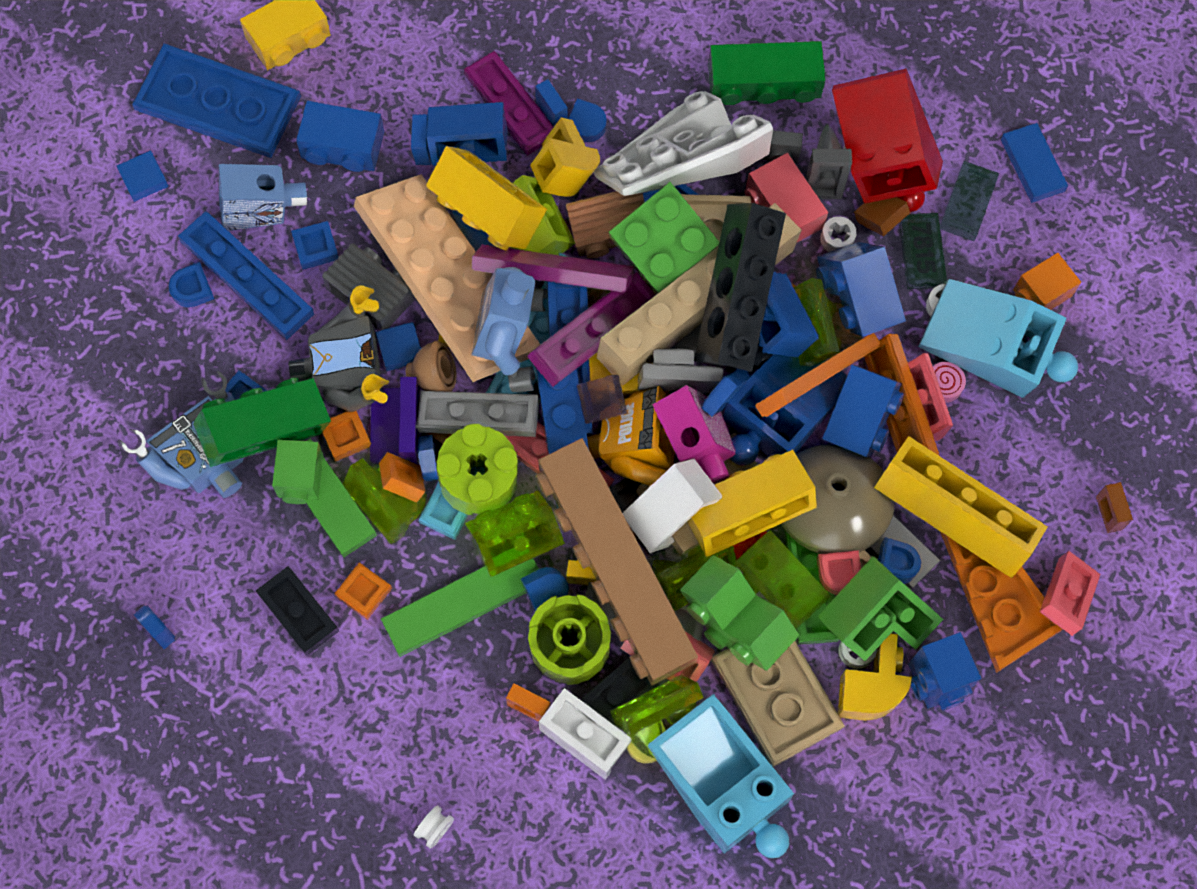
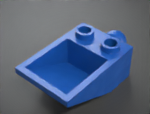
[723,346,847,466]

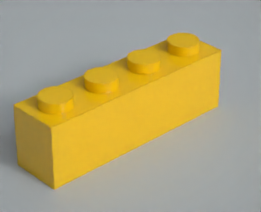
[874,436,1048,578]

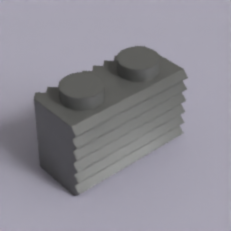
[322,243,414,331]

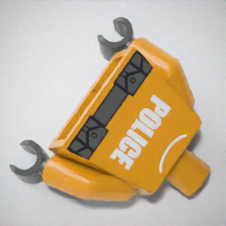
[587,386,675,486]

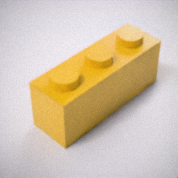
[426,146,547,250]
[687,450,817,557]

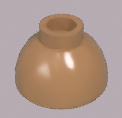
[405,341,457,392]

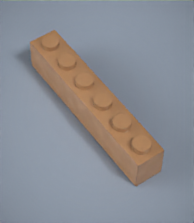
[535,438,698,685]

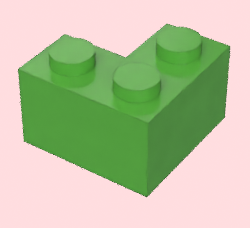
[680,555,799,671]
[817,556,944,661]

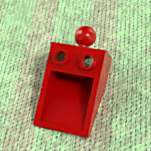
[832,68,943,212]

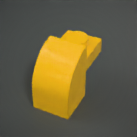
[530,117,600,197]
[838,633,912,720]

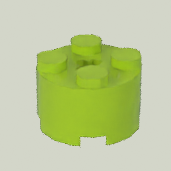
[437,424,518,515]
[528,595,611,685]

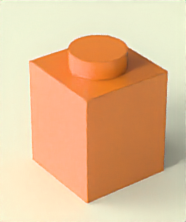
[1013,253,1081,310]

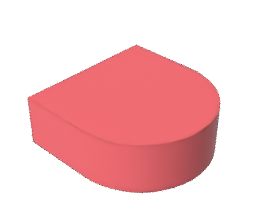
[817,550,861,595]

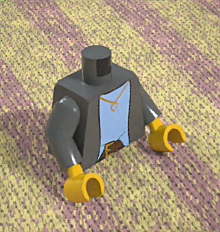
[288,285,389,412]

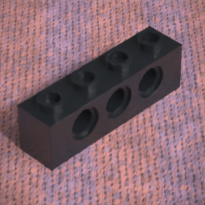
[694,203,786,372]

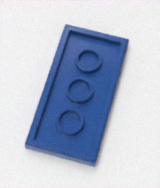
[132,43,301,158]

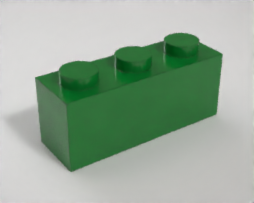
[708,41,826,105]
[193,378,331,467]

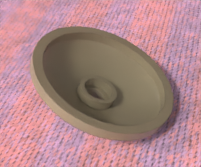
[781,444,895,554]

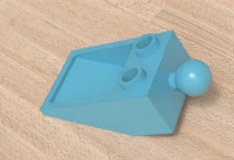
[918,279,1078,398]
[647,694,794,858]

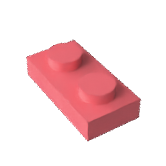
[1040,551,1101,636]

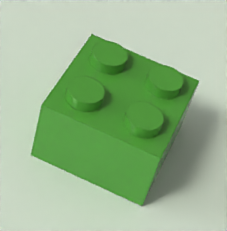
[609,182,719,295]

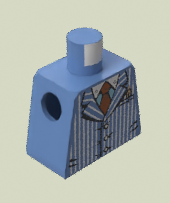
[219,164,307,231]

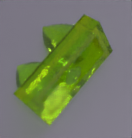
[793,278,842,367]
[343,458,427,545]
[652,546,737,612]
[610,674,704,759]

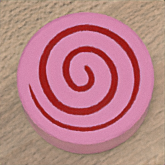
[933,362,966,403]

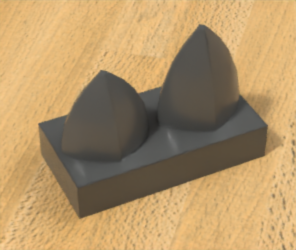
[805,124,852,199]

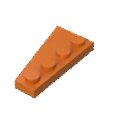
[940,532,1063,673]

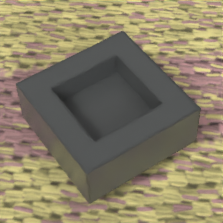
[761,130,803,163]

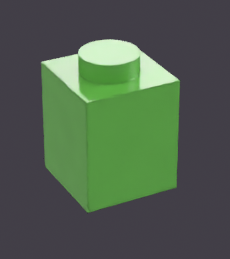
[272,440,323,504]

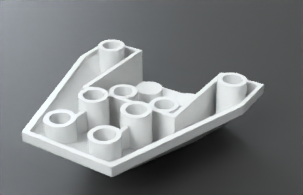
[594,91,773,196]

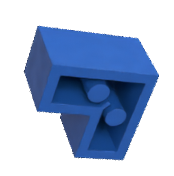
[816,242,906,337]

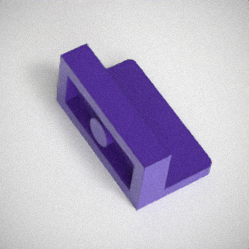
[370,377,419,464]

